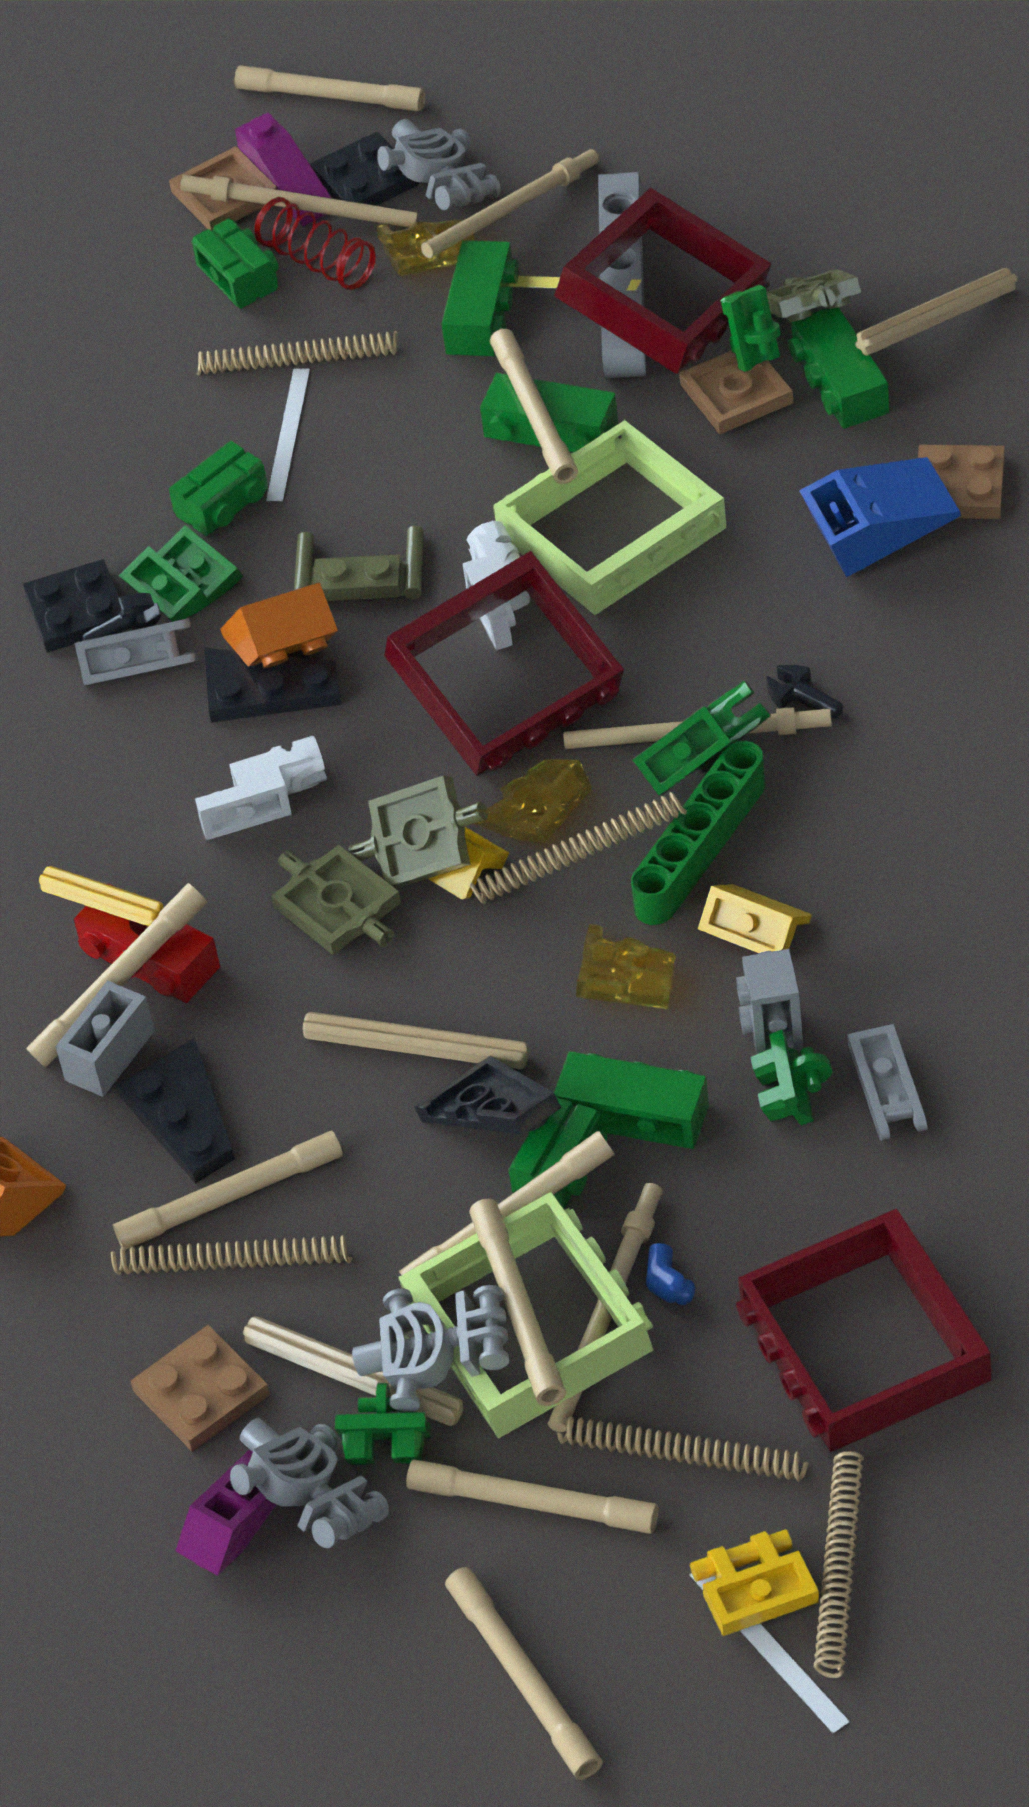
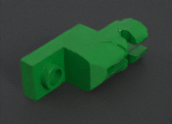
[633,680,771,796]

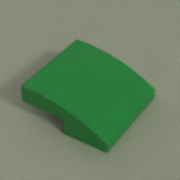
[119,525,244,622]

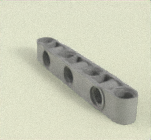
[598,172,646,379]

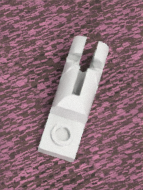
[462,521,530,651]
[195,736,327,841]

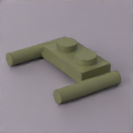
[294,526,424,601]

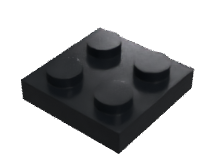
[310,131,419,206]
[22,559,122,653]

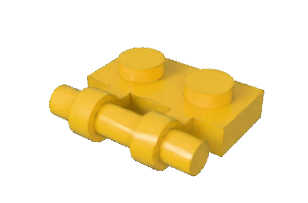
[690,1529,819,1636]

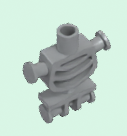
[378,119,501,210]
[352,1285,509,1412]
[230,1418,389,1548]

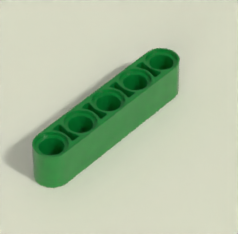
[631,741,766,925]

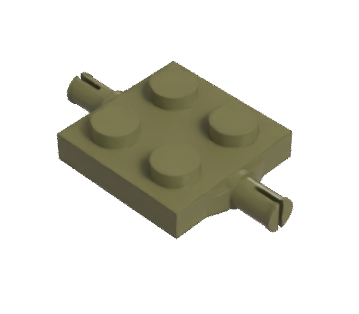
[766,269,861,322]
[349,775,488,889]
[271,845,401,955]

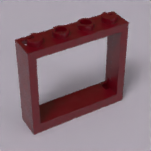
[554,187,772,374]
[384,551,624,776]
[735,1208,992,1453]

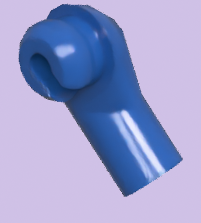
[646,1243,695,1305]

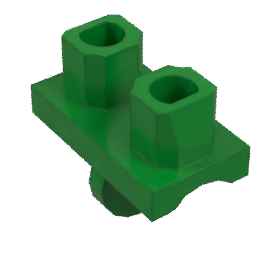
[721,285,781,372]
[751,1029,832,1126]
[335,1383,431,1465]

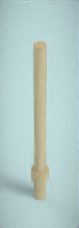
[421,149,599,258]
[180,175,418,229]
[563,707,832,749]
[548,1183,663,1433]

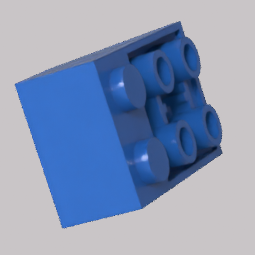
[799,457,962,578]

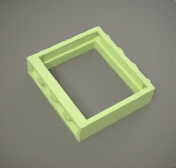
[493,420,727,615]
[398,1192,653,1439]

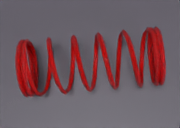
[254,197,376,290]

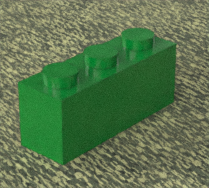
[441,240,519,356]
[788,307,889,429]
[480,373,618,452]
[554,1051,709,1149]

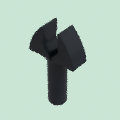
[82,593,162,641]
[766,665,843,719]

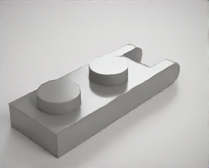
[75,618,199,685]
[848,1024,928,1141]

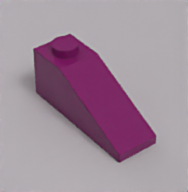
[235,112,332,227]
[175,1449,277,1576]

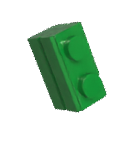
[192,218,279,309]
[169,441,268,537]
[508,1097,607,1209]

